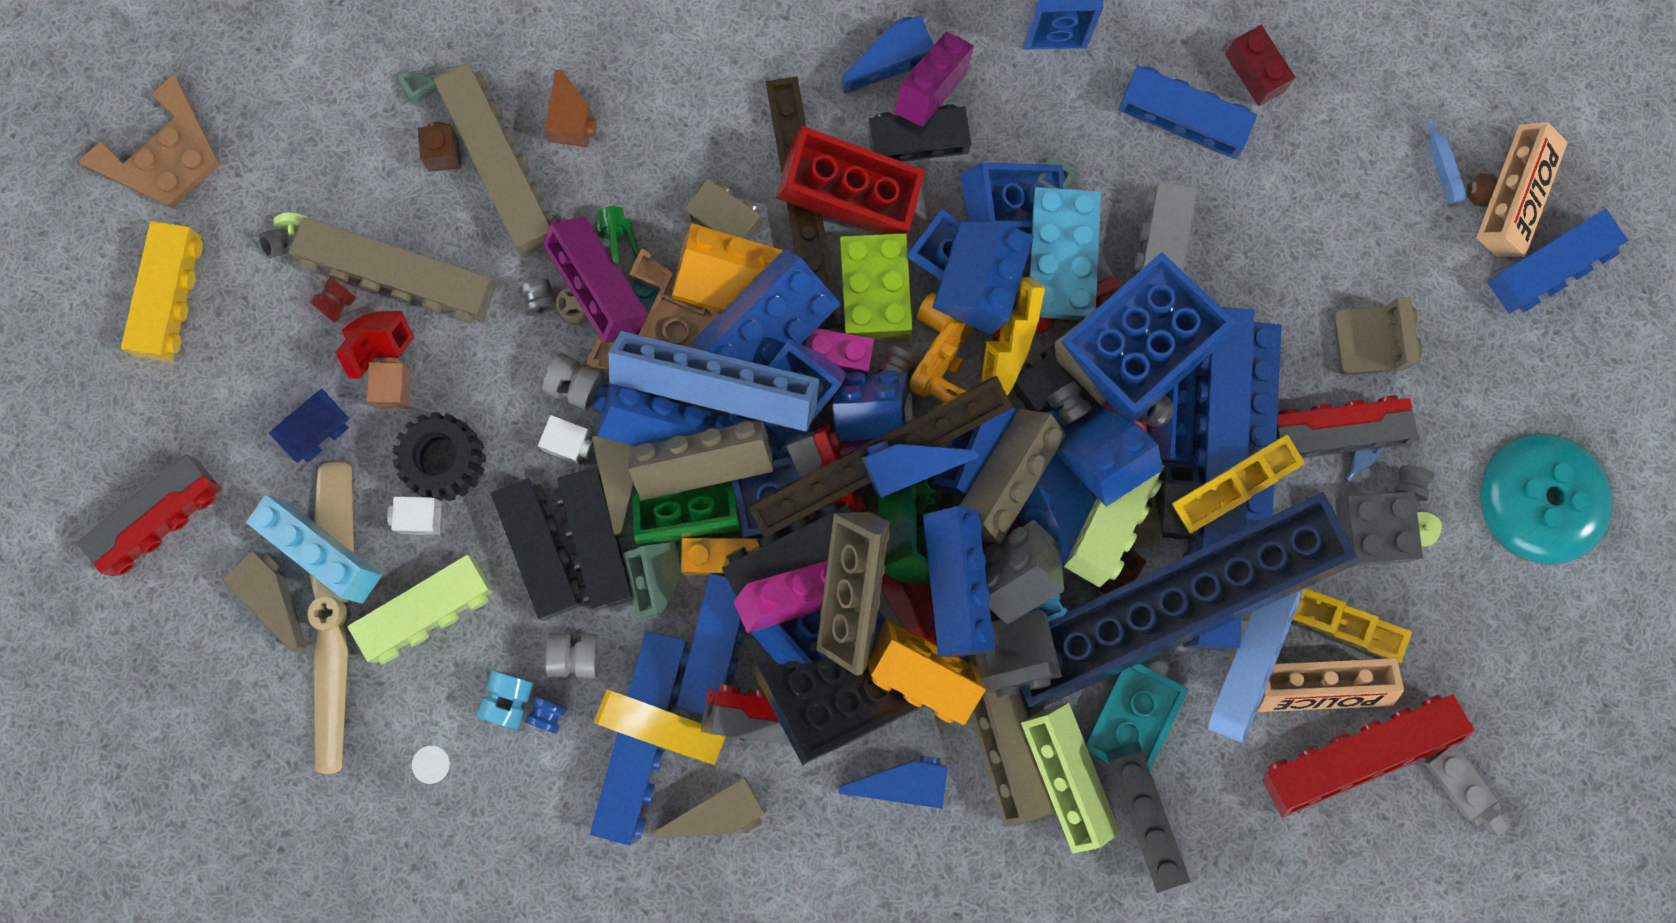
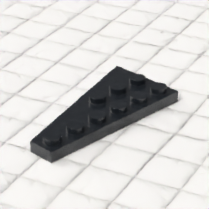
[751,657,963,766]

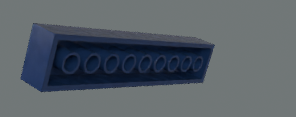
[1021,492,1361,708]

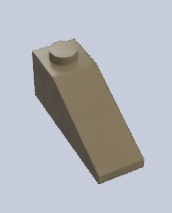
[592,435,636,538]
[222,551,307,653]
[653,777,765,839]

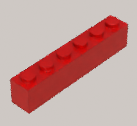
[1262,694,1475,818]

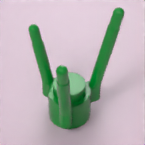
[595,206,640,263]

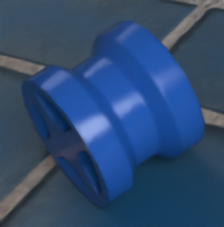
[525,696,567,734]

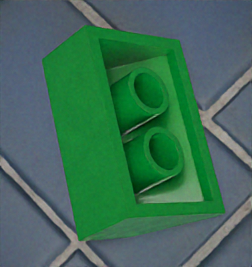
[632,481,741,547]

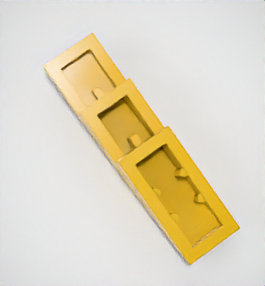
[981,277,1045,396]
[1172,434,1305,534]
[1292,588,1412,665]
[593,689,726,765]

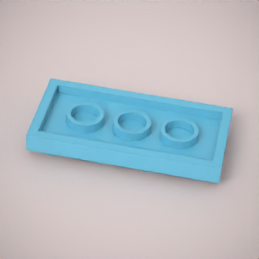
[1029,187,1101,320]

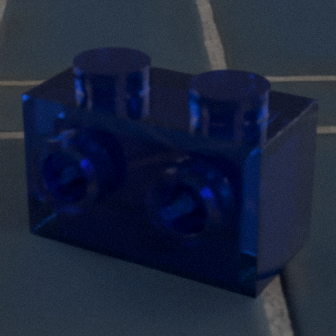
[269,388,350,463]

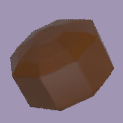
[1467,173,1498,207]

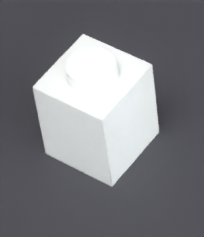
[538,415,594,465]
[387,497,442,535]

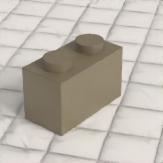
[684,179,762,240]

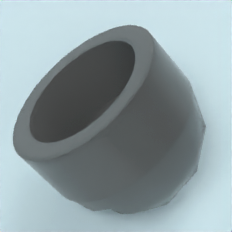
[259,230,288,258]

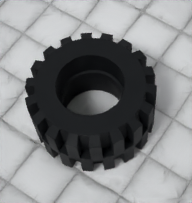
[393,412,486,501]

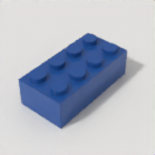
[690,249,841,366]

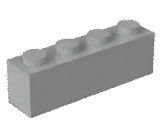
[1133,181,1197,272]

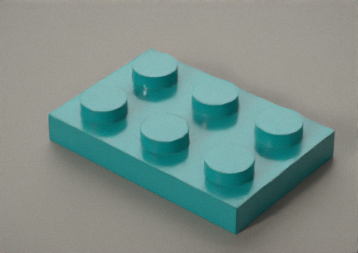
[1085,663,1189,771]

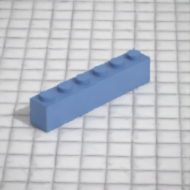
[608,331,819,432]

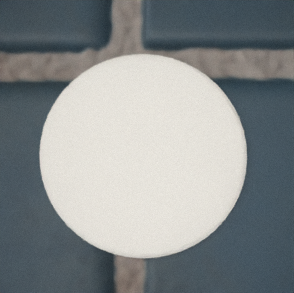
[412,746,450,784]

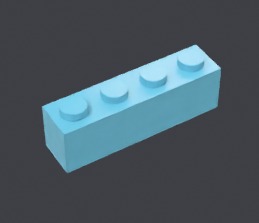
[246,495,382,604]

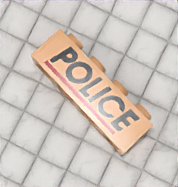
[1476,122,1568,257]
[1257,658,1404,712]

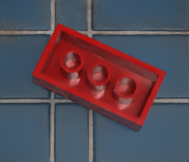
[776,126,925,235]

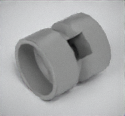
[542,353,604,411]
[546,633,600,679]

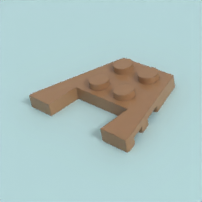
[78,74,220,209]
[587,249,719,369]

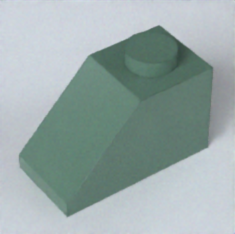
[623,542,682,620]

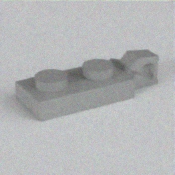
[1425,745,1508,836]

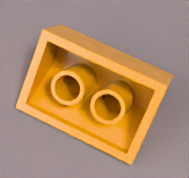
[671,223,783,313]
[868,618,986,725]

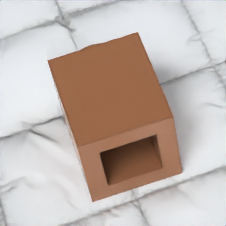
[366,358,411,409]

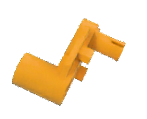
[909,292,973,402]

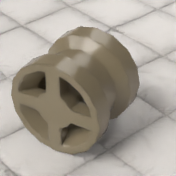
[556,287,588,324]

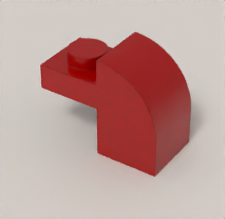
[335,311,414,379]

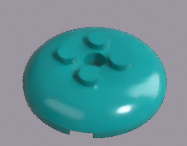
[1480,433,1613,565]

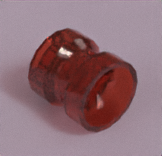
[309,277,357,323]

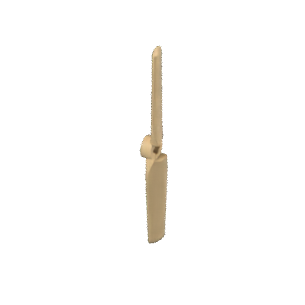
[307,461,354,775]

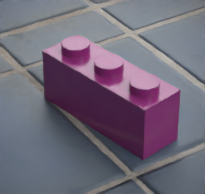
[894,31,974,127]

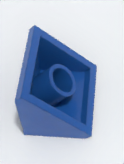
[906,209,961,280]

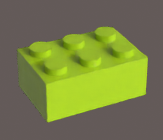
[839,234,912,341]

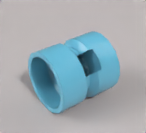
[476,670,534,730]

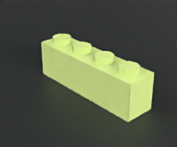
[1063,466,1164,587]
[347,554,494,665]
[1021,703,1121,854]

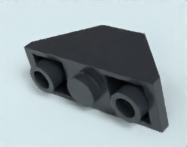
[1155,461,1201,540]

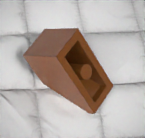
[545,70,597,148]

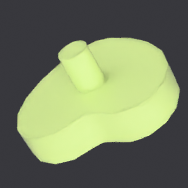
[273,213,308,235]
[1417,512,1442,547]

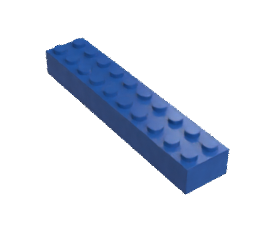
[1182,307,1255,651]

